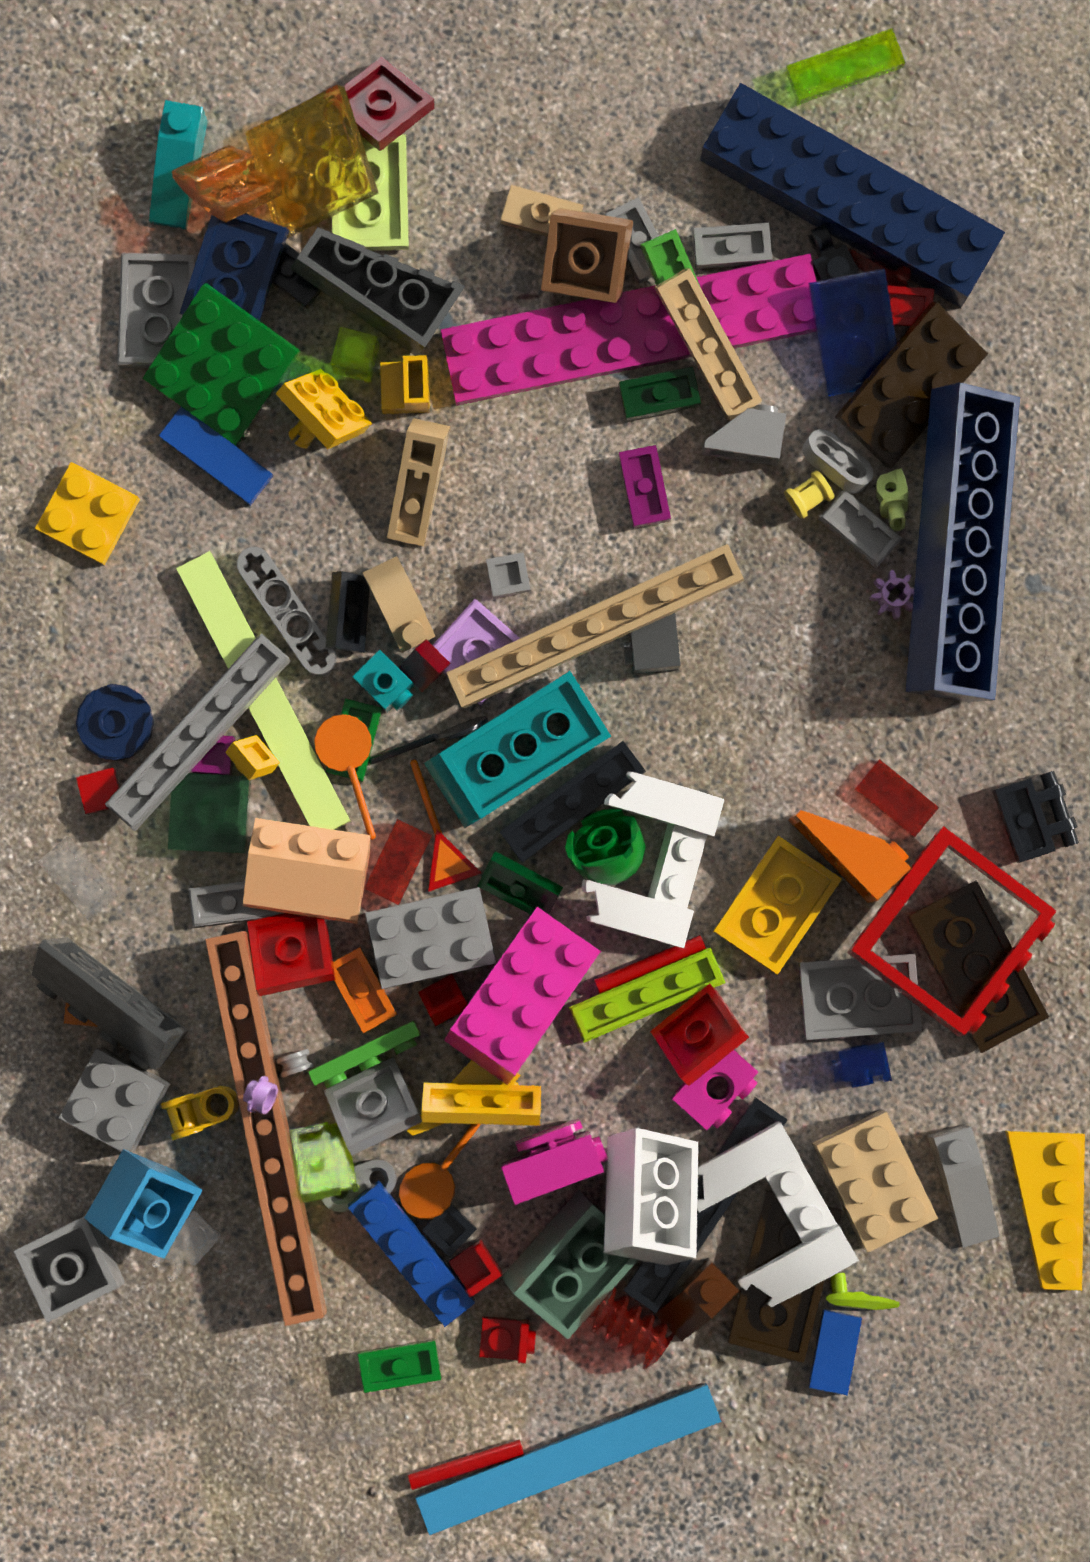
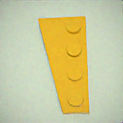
[1005,1131,1085,1291]

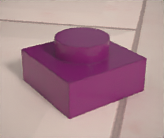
[191,735,235,776]

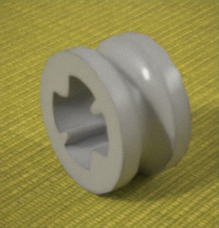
[275,1049,314,1078]

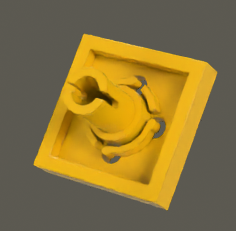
[275,369,372,449]

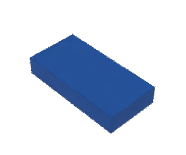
[808,1309,862,1396]

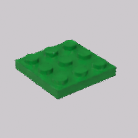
[142,283,301,445]

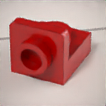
[479,1316,536,1364]

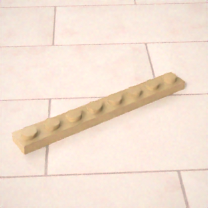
[446,544,745,709]

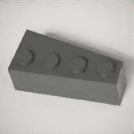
[290,227,465,356]

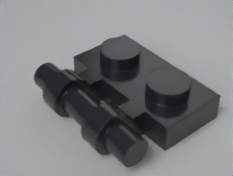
[992,771,1079,863]

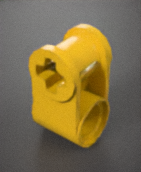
[161,1086,239,1141]

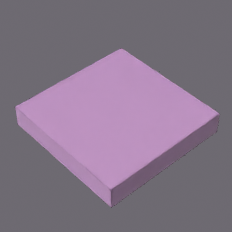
[433,599,520,706]

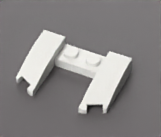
[582,771,724,948]
[697,1121,859,1307]

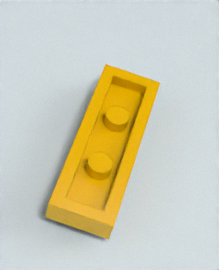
[422,1083,541,1126]

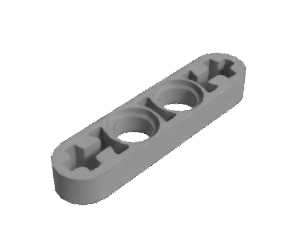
[237,547,337,676]

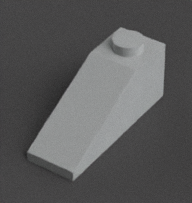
[927,1124,1000,1248]

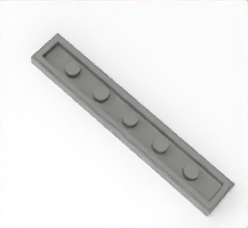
[105,633,291,831]

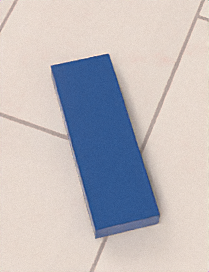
[159,407,273,506]

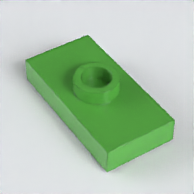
[640,229,701,288]

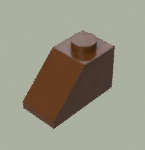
[654,1258,739,1342]

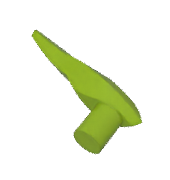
[826,1273,900,1310]

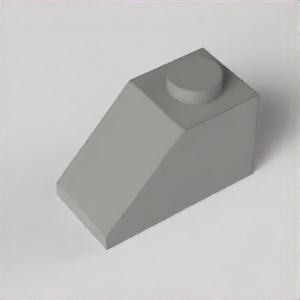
[702,405,786,466]

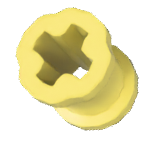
[784,470,835,519]

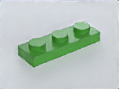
[308,1020,421,1089]

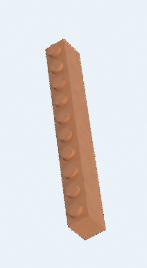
[205,931,327,1326]

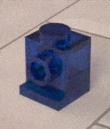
[830,1042,892,1088]

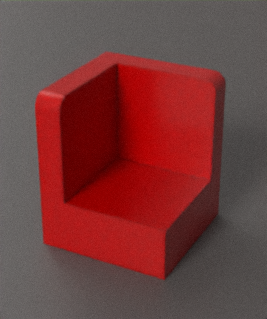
[448,1239,502,1298]

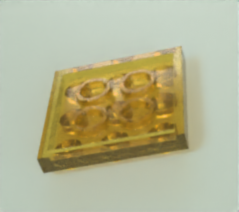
[245,85,379,238]

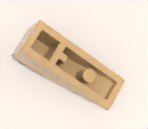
[387,418,451,547]

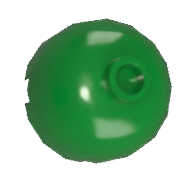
[565,809,645,886]

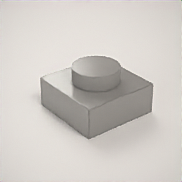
[486,552,531,599]

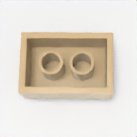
[812,1110,938,1253]

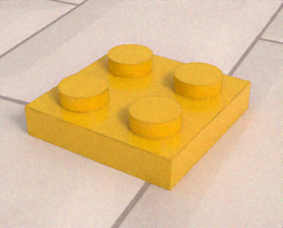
[35,462,140,566]

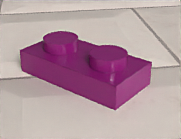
[618,445,671,529]

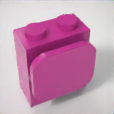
[501,1118,608,1205]

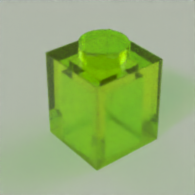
[331,327,380,383]

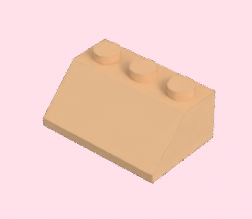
[243,818,370,924]

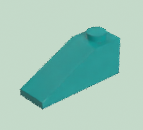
[149,100,208,230]

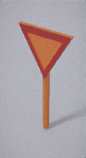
[410,759,482,892]

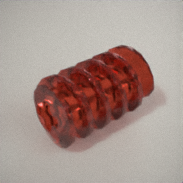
[589,1287,676,1370]

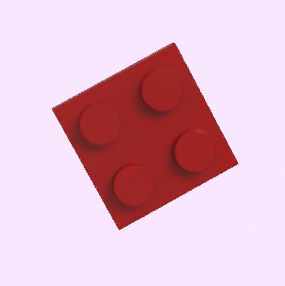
[247,913,336,996]
[650,983,750,1086]

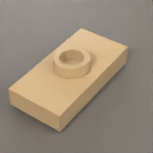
[501,185,584,237]

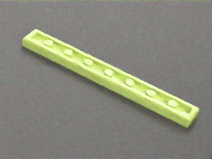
[176,551,351,830]

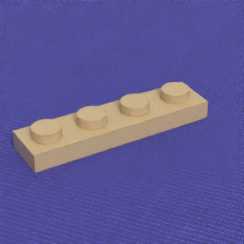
[654,268,763,421]

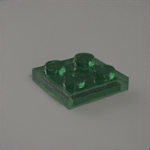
[168,773,251,854]

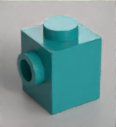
[352,650,414,713]

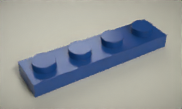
[348,1180,475,1327]

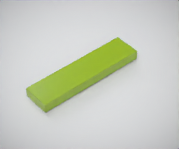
[569,947,726,1043]

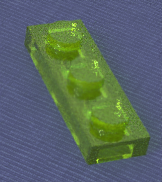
[785,28,906,105]

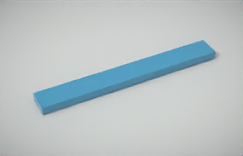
[416,1383,721,1535]

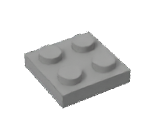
[323,1057,422,1156]

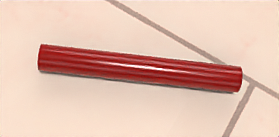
[594,935,706,994]
[408,1439,524,1490]

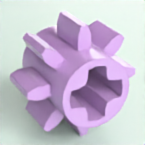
[869,570,914,620]

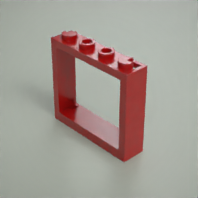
[847,826,1057,1037]

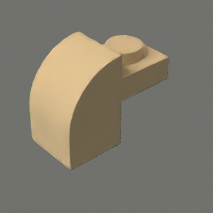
[363,556,436,653]

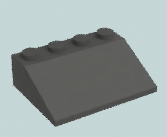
[31,937,189,1070]

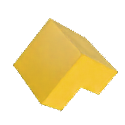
[380,355,430,414]

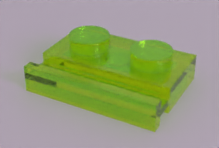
[290,1122,359,1203]

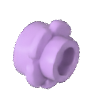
[243,1076,278,1114]

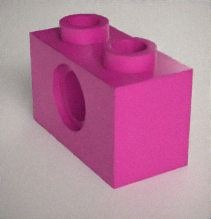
[670,1050,758,1130]

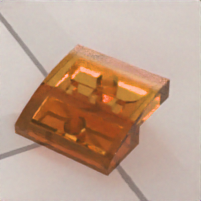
[172,144,282,222]

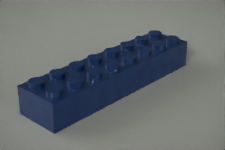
[700,82,1005,308]
[905,382,1020,702]

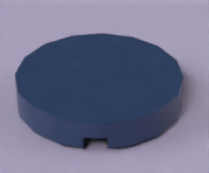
[76,684,154,761]

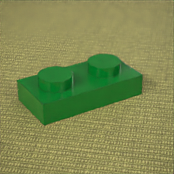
[358,1339,442,1393]

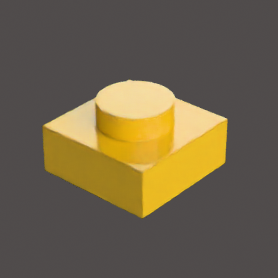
[225,735,280,780]

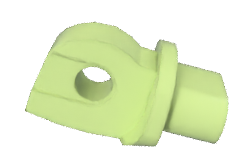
[876,468,908,531]

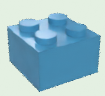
[84,1149,203,1259]

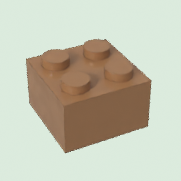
[541,208,633,303]

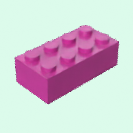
[444,907,601,1085]

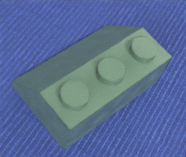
[501,1190,638,1339]

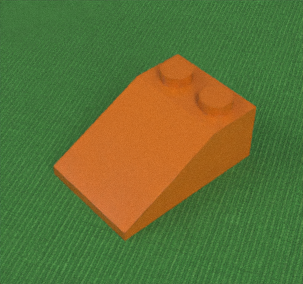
[788,810,911,903]

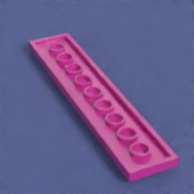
[440,254,826,406]

